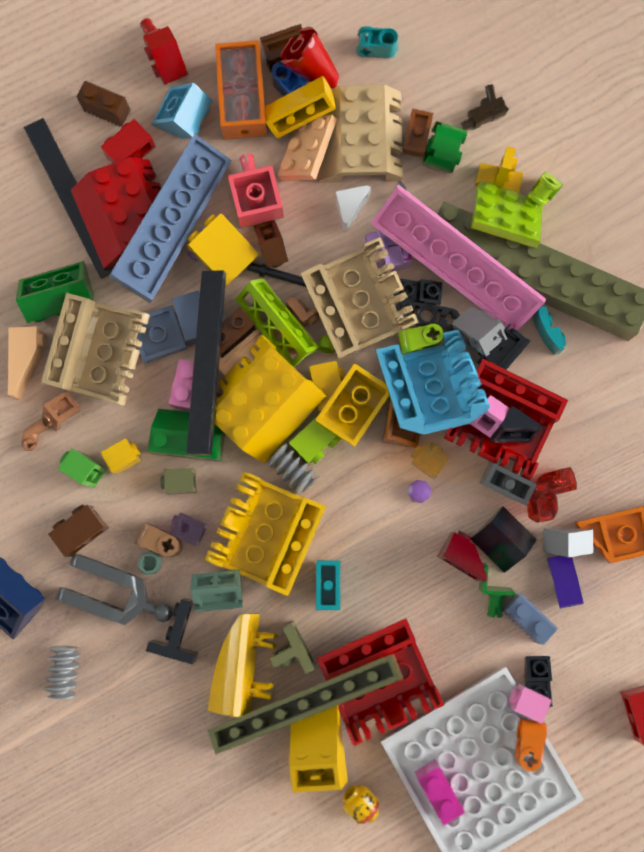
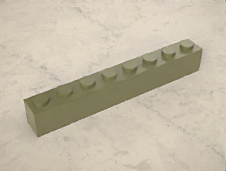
[208,655,403,755]

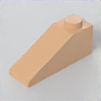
[8,326,47,400]

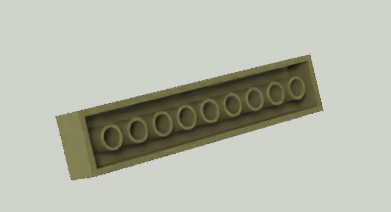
[437,201,644,341]

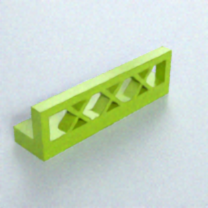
[235,278,320,368]

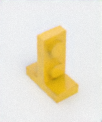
[474,146,524,193]

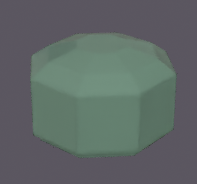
[138,552,162,575]

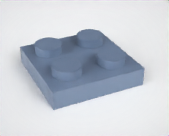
[136,305,188,364]

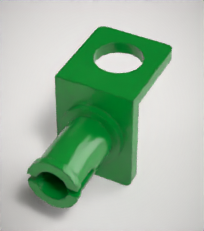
[479,562,515,618]

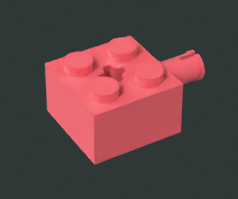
[228,153,284,228]

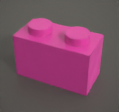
[414,759,465,826]

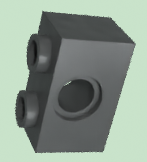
[479,462,537,506]

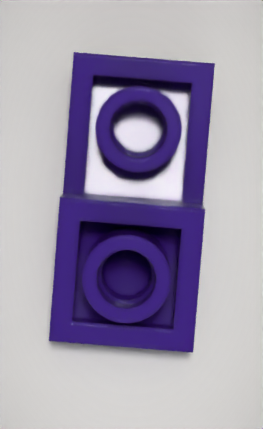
[547,555,584,609]

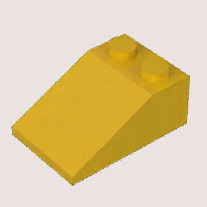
[315,363,390,447]

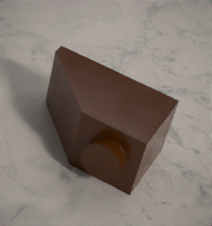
[254,220,289,268]

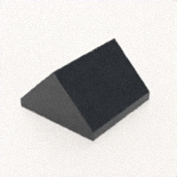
[470,506,537,573]

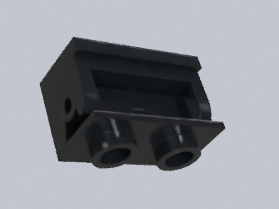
[476,324,531,370]

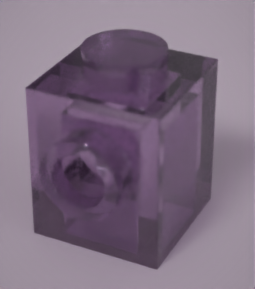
[169,512,209,546]

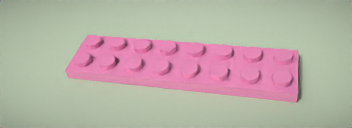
[370,185,546,331]

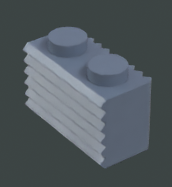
[502,593,558,645]

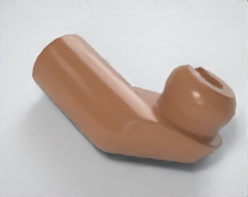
[21,419,49,451]

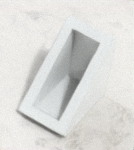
[336,185,371,232]

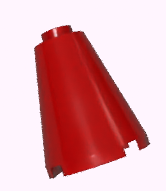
[281,26,340,89]

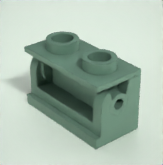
[190,570,243,612]

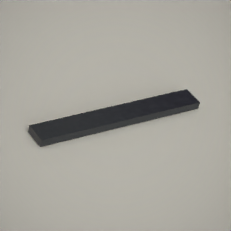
[23,118,115,279]
[186,270,226,455]

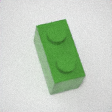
[58,449,107,488]

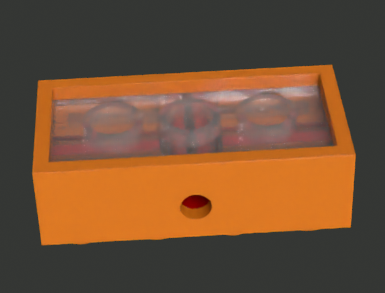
[215,40,267,139]

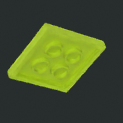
[471,181,542,249]

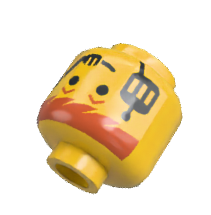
[343,785,379,824]

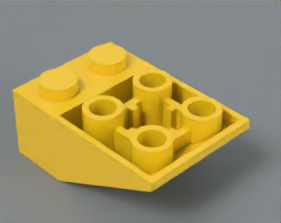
[289,705,348,793]

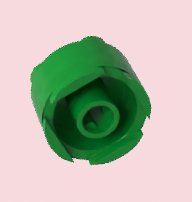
[423,121,467,173]

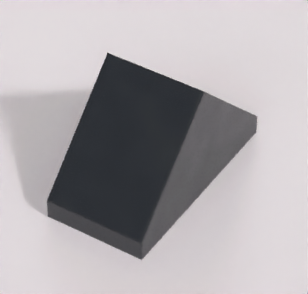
[490,406,542,443]

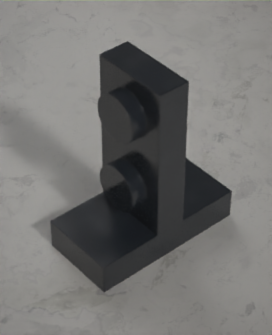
[146,598,198,664]

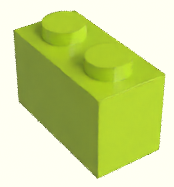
[289,416,342,465]

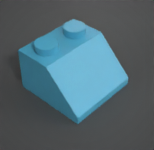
[151,83,213,139]

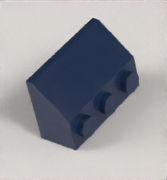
[0,557,45,639]

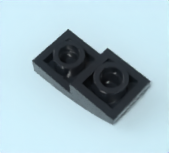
[394,278,442,305]
[525,656,553,707]

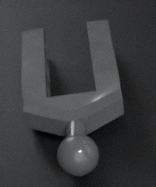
[55,553,173,625]

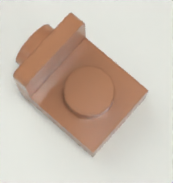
[286,296,320,327]
[41,391,81,431]

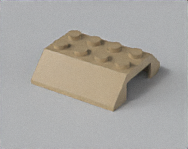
[319,84,403,183]
[300,237,419,358]
[41,293,150,406]

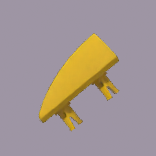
[208,613,278,717]

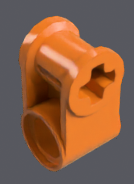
[515,718,547,772]

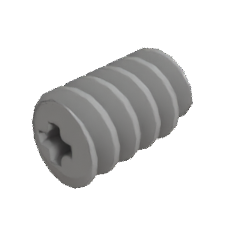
[269,443,320,495]
[44,646,81,699]

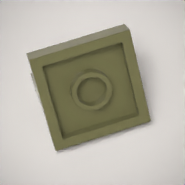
[270,620,315,674]

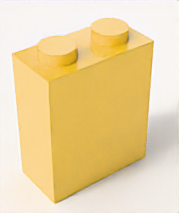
[186,213,259,286]

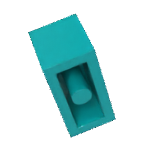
[316,560,341,610]

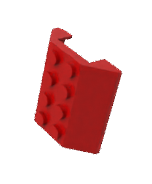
[71,157,162,270]
[443,359,568,481]
[316,618,444,746]

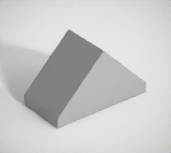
[544,528,593,558]

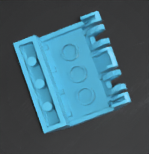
[376,330,490,435]

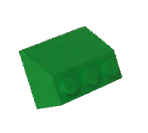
[16,261,94,323]
[147,409,225,462]

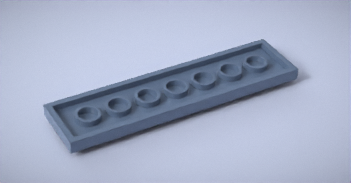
[109,133,232,303]

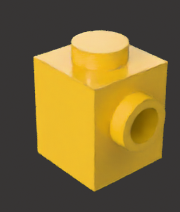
[101,438,141,475]

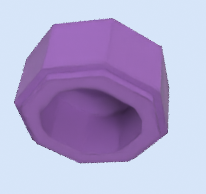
[408,480,431,503]

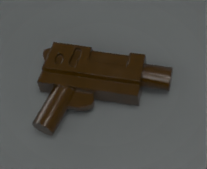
[461,84,509,130]

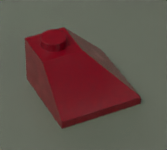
[437,530,488,583]

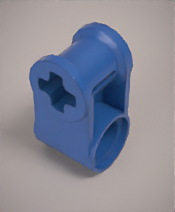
[272,62,308,97]

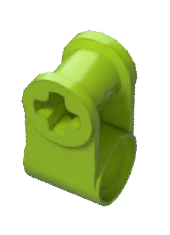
[528,171,563,206]
[397,324,443,355]

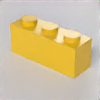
[265,76,336,139]

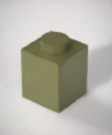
[160,468,197,495]

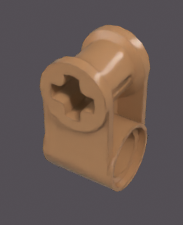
[134,522,183,557]

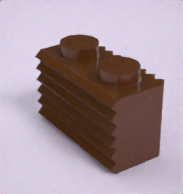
[76,81,130,127]

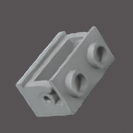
[451,306,507,357]

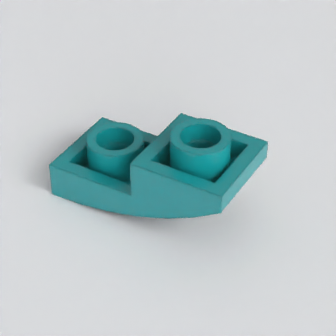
[532,306,566,355]

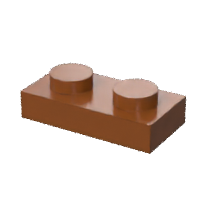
[402,108,433,157]

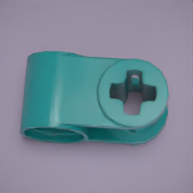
[356,26,398,58]

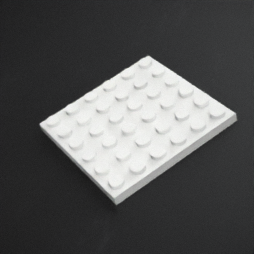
[380,666,584,852]

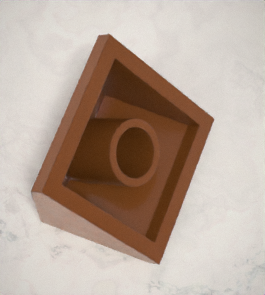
[382,398,420,448]

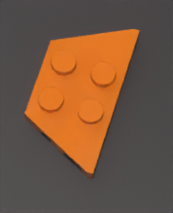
[575,506,644,563]

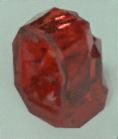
[535,467,577,496]
[527,482,558,523]

